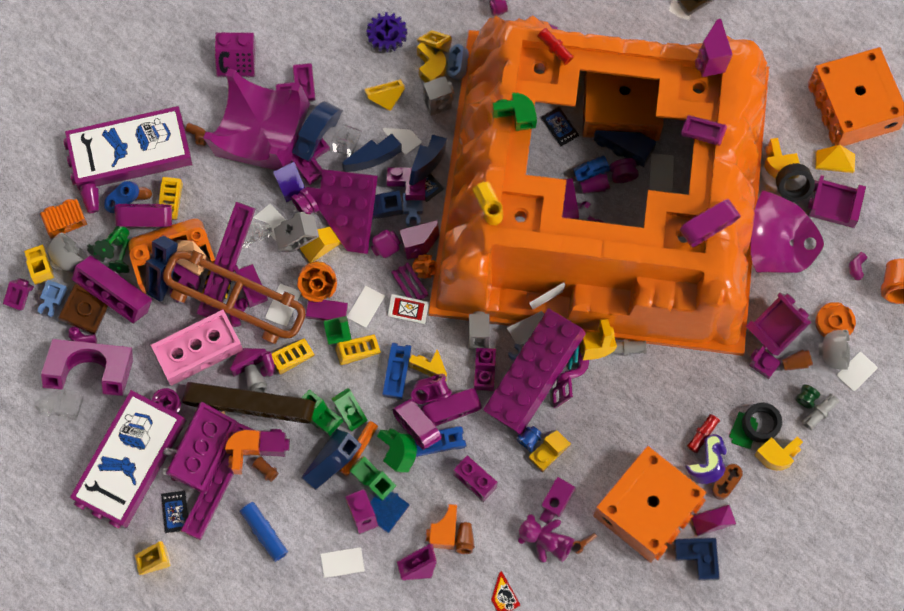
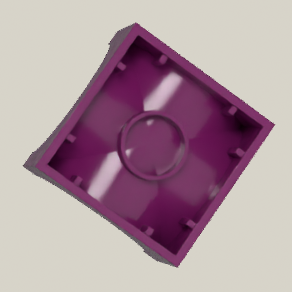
[203,69,310,170]

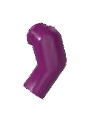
[849,252,867,281]
[230,298,248,327]
[68,327,97,343]
[260,351,275,377]

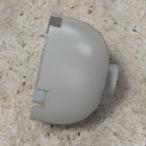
[48,232,87,271]
[819,330,850,370]

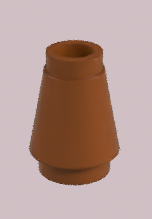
[782,349,813,371]
[454,522,475,554]

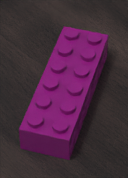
[483,308,586,435]

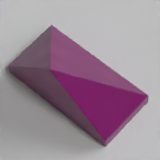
[230,348,267,377]
[691,505,736,536]
[397,543,437,580]

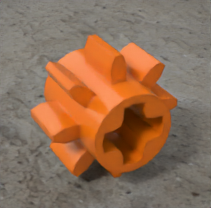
[412,254,437,279]

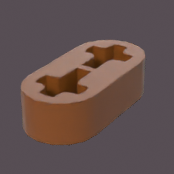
[712,464,743,500]

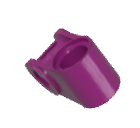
[411,374,452,404]

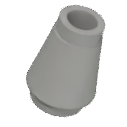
[244,365,267,393]

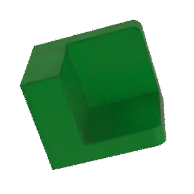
[324,316,352,345]

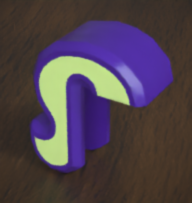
[686,434,727,484]

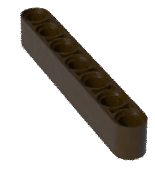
[182,382,316,424]

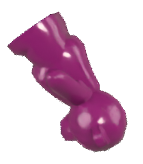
[518,514,574,563]

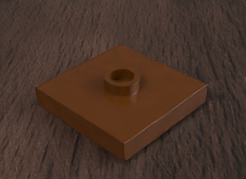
[58,284,109,334]

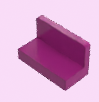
[234,264,268,308]

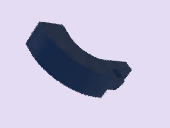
[292,101,343,161]

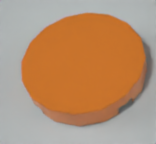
[815,302,856,337]

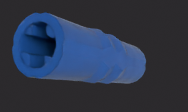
[240,502,288,562]

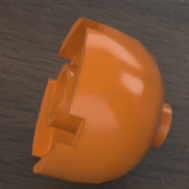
[297,261,337,302]

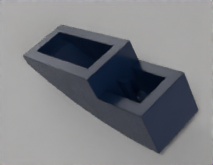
[342,133,402,172]
[409,134,447,185]
[146,235,178,302]

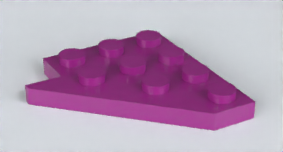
[306,169,378,254]

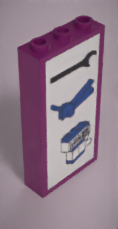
[63,106,193,191]
[69,390,187,529]

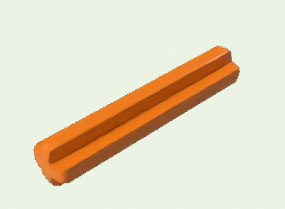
[339,421,378,476]

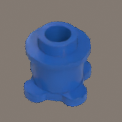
[516,426,542,452]

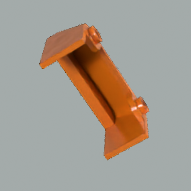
[128,219,215,294]

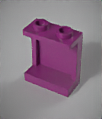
[807,175,866,228]
[746,293,811,356]

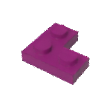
[276,63,316,101]
[291,138,330,185]
[387,167,426,201]

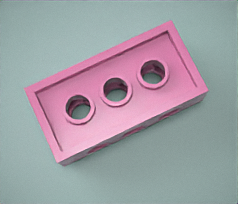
[151,310,243,386]

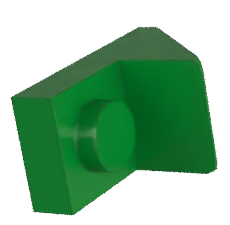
[331,388,368,432]

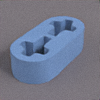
[447,44,469,80]

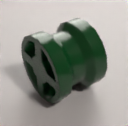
[795,384,820,409]

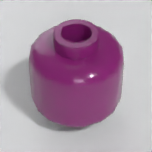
[371,229,401,258]

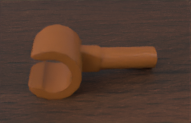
[572,533,597,554]

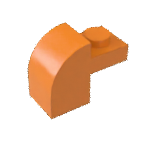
[225,430,261,475]

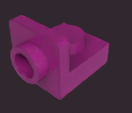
[3,278,34,310]
[749,345,781,379]

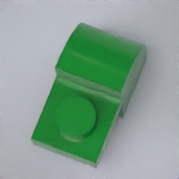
[492,93,537,131]
[301,389,344,436]
[377,429,417,473]
[349,456,397,500]

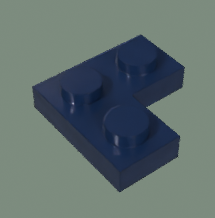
[674,538,720,581]

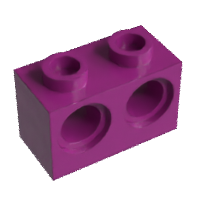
[453,455,498,502]

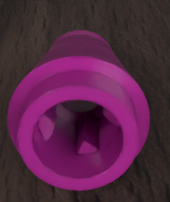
[581,173,610,193]
[79,184,99,214]

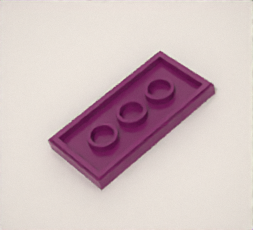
[166,402,237,493]

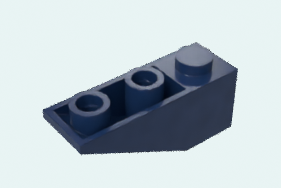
[593,130,657,167]
[372,191,403,220]
[301,429,362,490]

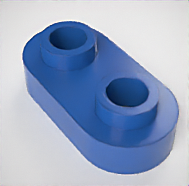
[104,181,139,214]

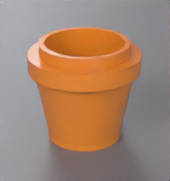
[881,258,904,304]

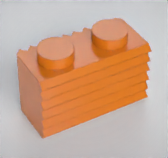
[40,199,88,239]

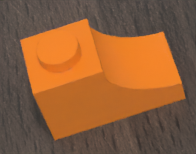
[426,504,457,549]

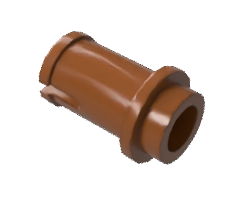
[252,456,279,482]

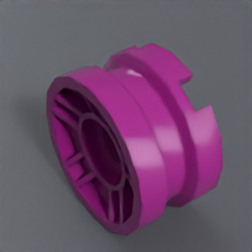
[609,158,639,183]
[291,188,319,215]
[152,388,181,414]

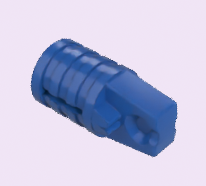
[573,155,610,181]

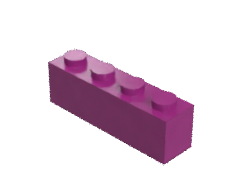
[72,255,152,324]

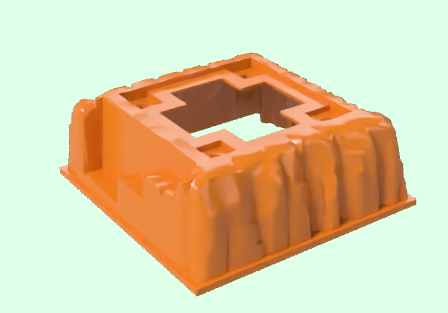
[428,15,769,356]

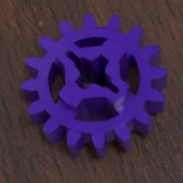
[366,12,407,53]

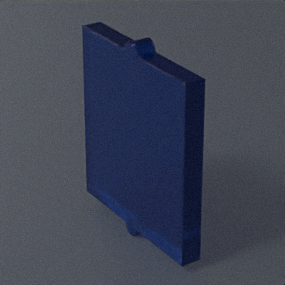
[370,491,410,533]

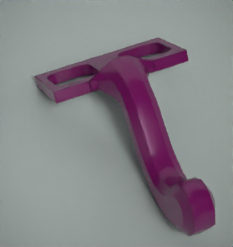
[552,348,589,408]

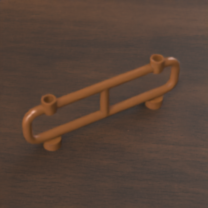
[163,250,306,344]

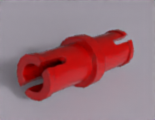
[537,28,574,65]
[687,414,720,453]

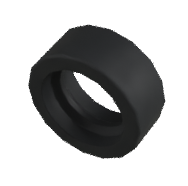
[776,163,815,202]
[742,402,782,443]

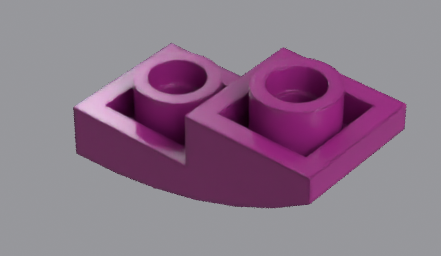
[474,348,496,391]

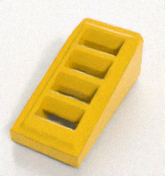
[159,177,183,220]
[335,334,381,365]
[272,338,315,375]

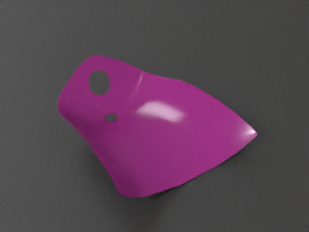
[751,190,824,273]

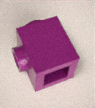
[259,429,290,457]

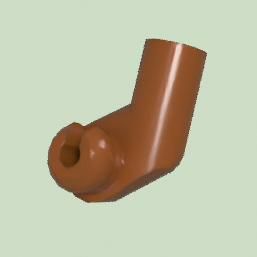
[185,123,207,146]
[125,181,152,200]

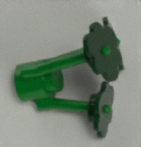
[87,226,130,274]

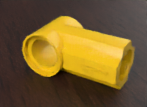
[473,182,503,225]

